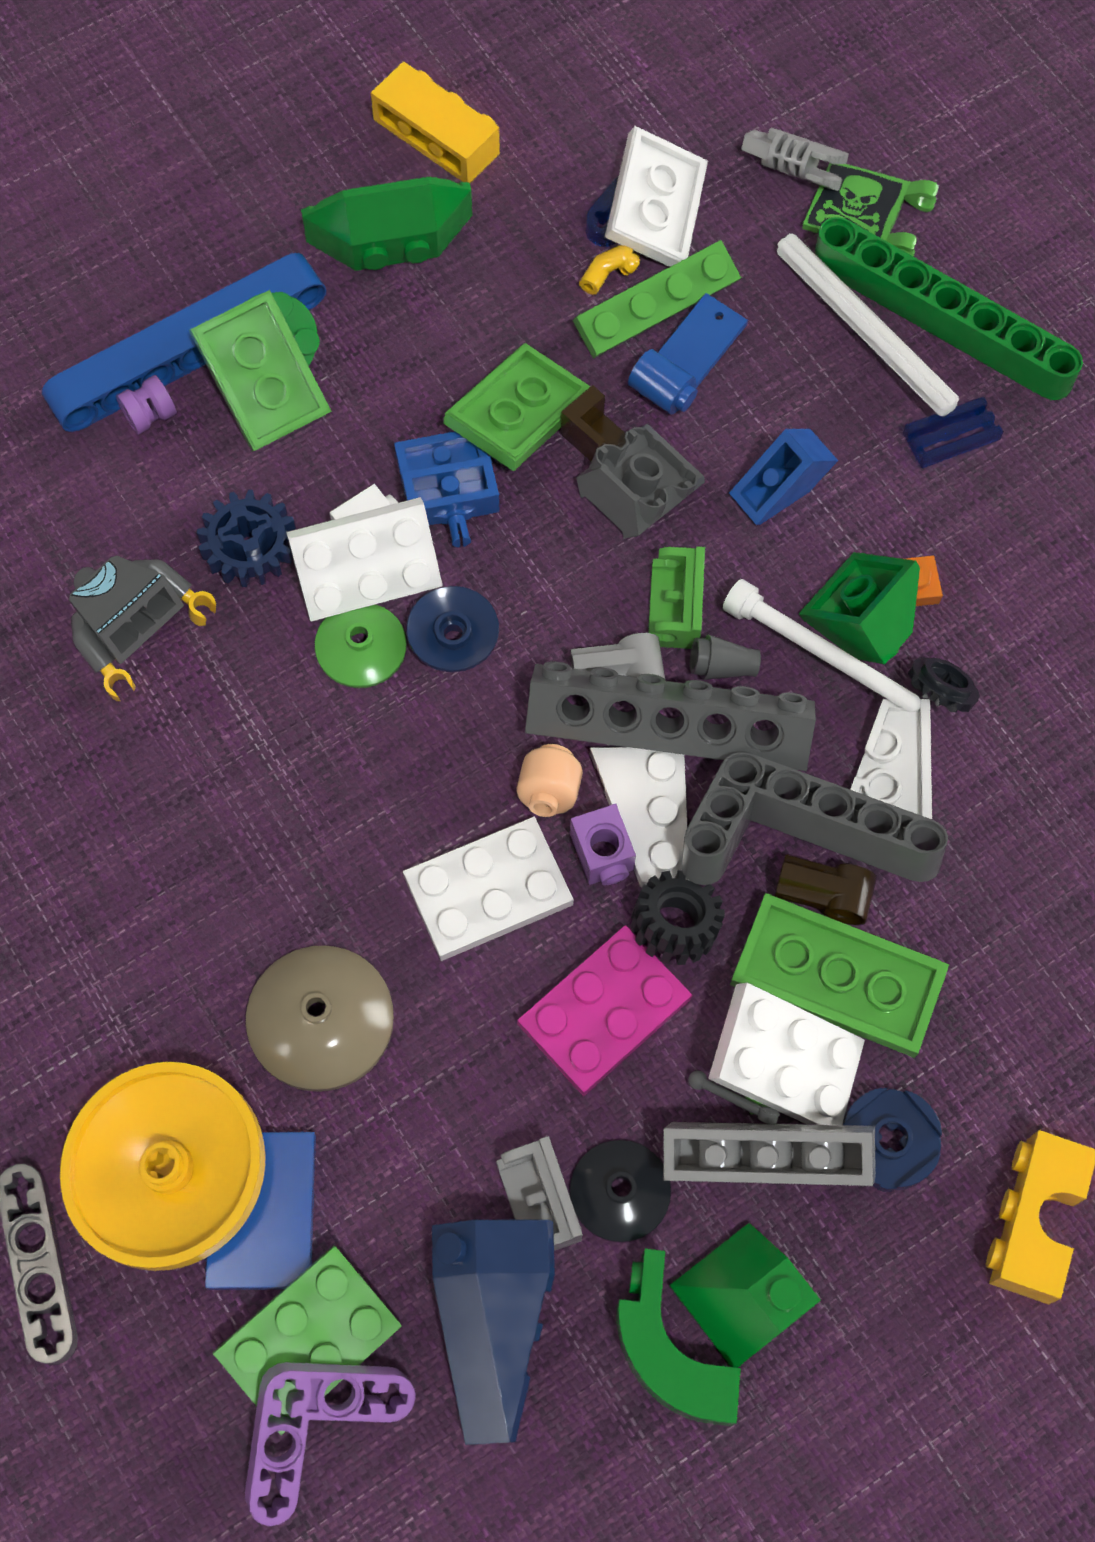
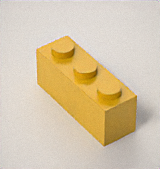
[371,61,500,183]

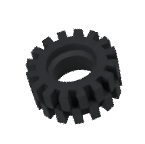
[631,870,725,965]

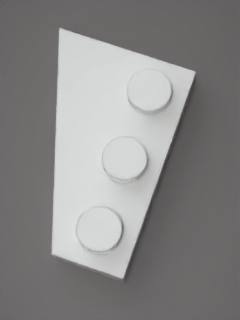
[850,699,932,819]
[590,747,688,887]

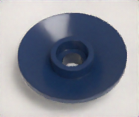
[407,586,499,672]

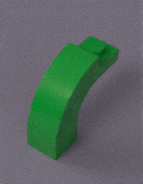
[616,1249,741,1426]

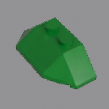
[301,177,472,271]

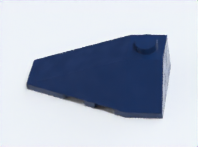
[432,1220,555,1445]

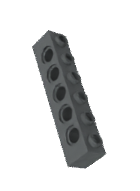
[525,661,816,771]

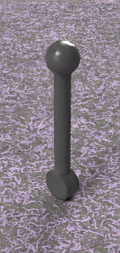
[688,1070,780,1125]

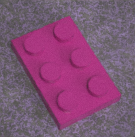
[517,925,692,1097]

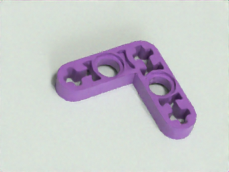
[245,1362,415,1526]

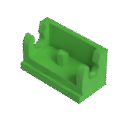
[648,546,705,649]

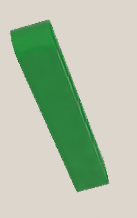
[814,217,1083,400]

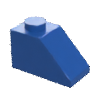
[729,429,838,525]

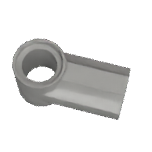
[571,633,666,681]

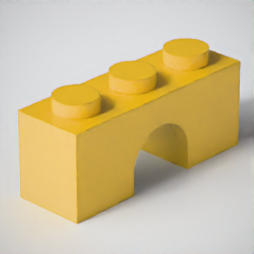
[986,1130,1095,1305]

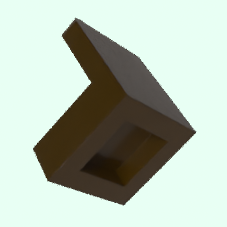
[561,385,626,461]

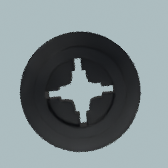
[908,657,980,712]

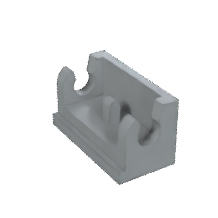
[496,1136,583,1251]

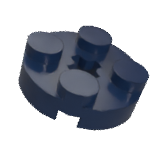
[842,1088,942,1192]

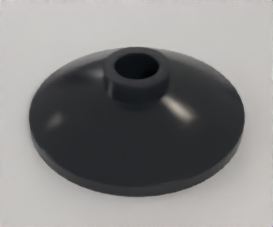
[570,1140,671,1243]

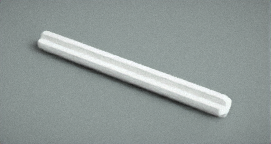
[777,234,959,416]

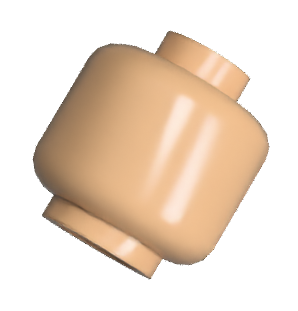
[516,744,583,817]

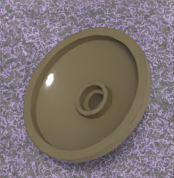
[246,946,394,1092]

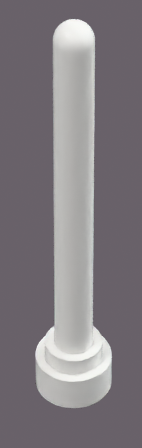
[723,579,921,712]

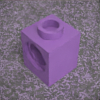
[570,804,636,885]

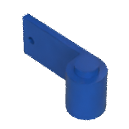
[628,293,748,415]

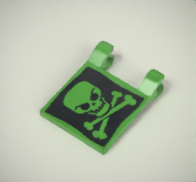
[803,163,938,257]

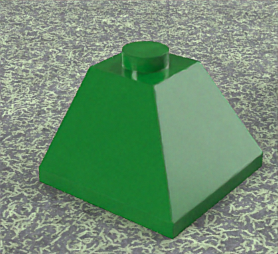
[799,552,920,665]
[669,1223,821,1368]

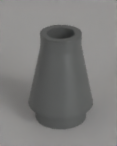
[690,634,761,680]

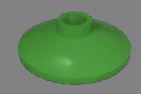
[315,604,407,688]

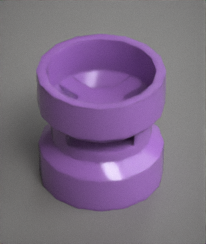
[116,375,177,435]

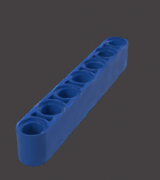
[42,253,327,432]

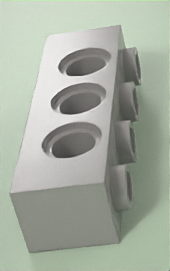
[664,1122,876,1186]

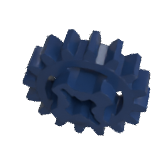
[197,490,296,587]

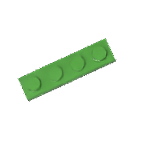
[573,240,741,359]

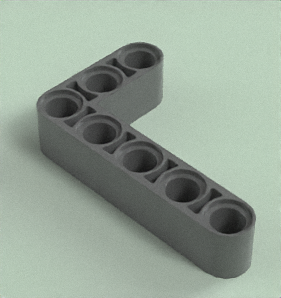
[681,752,948,885]

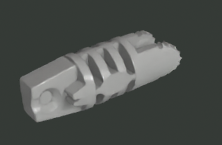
[742,128,849,191]

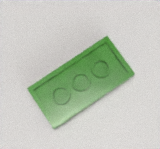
[730,893,949,1058]

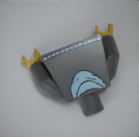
[69,556,216,701]

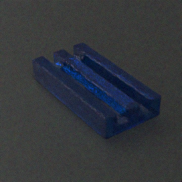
[903,397,1004,468]

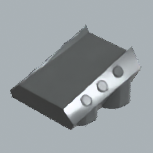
[576,424,705,539]

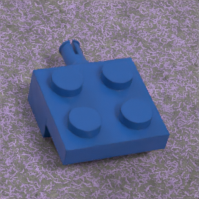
[394,431,500,547]

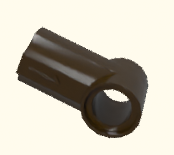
[775,855,877,925]

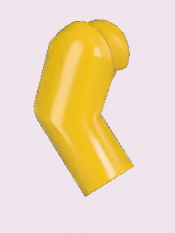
[579,245,640,295]

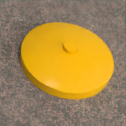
[60,1062,265,1271]

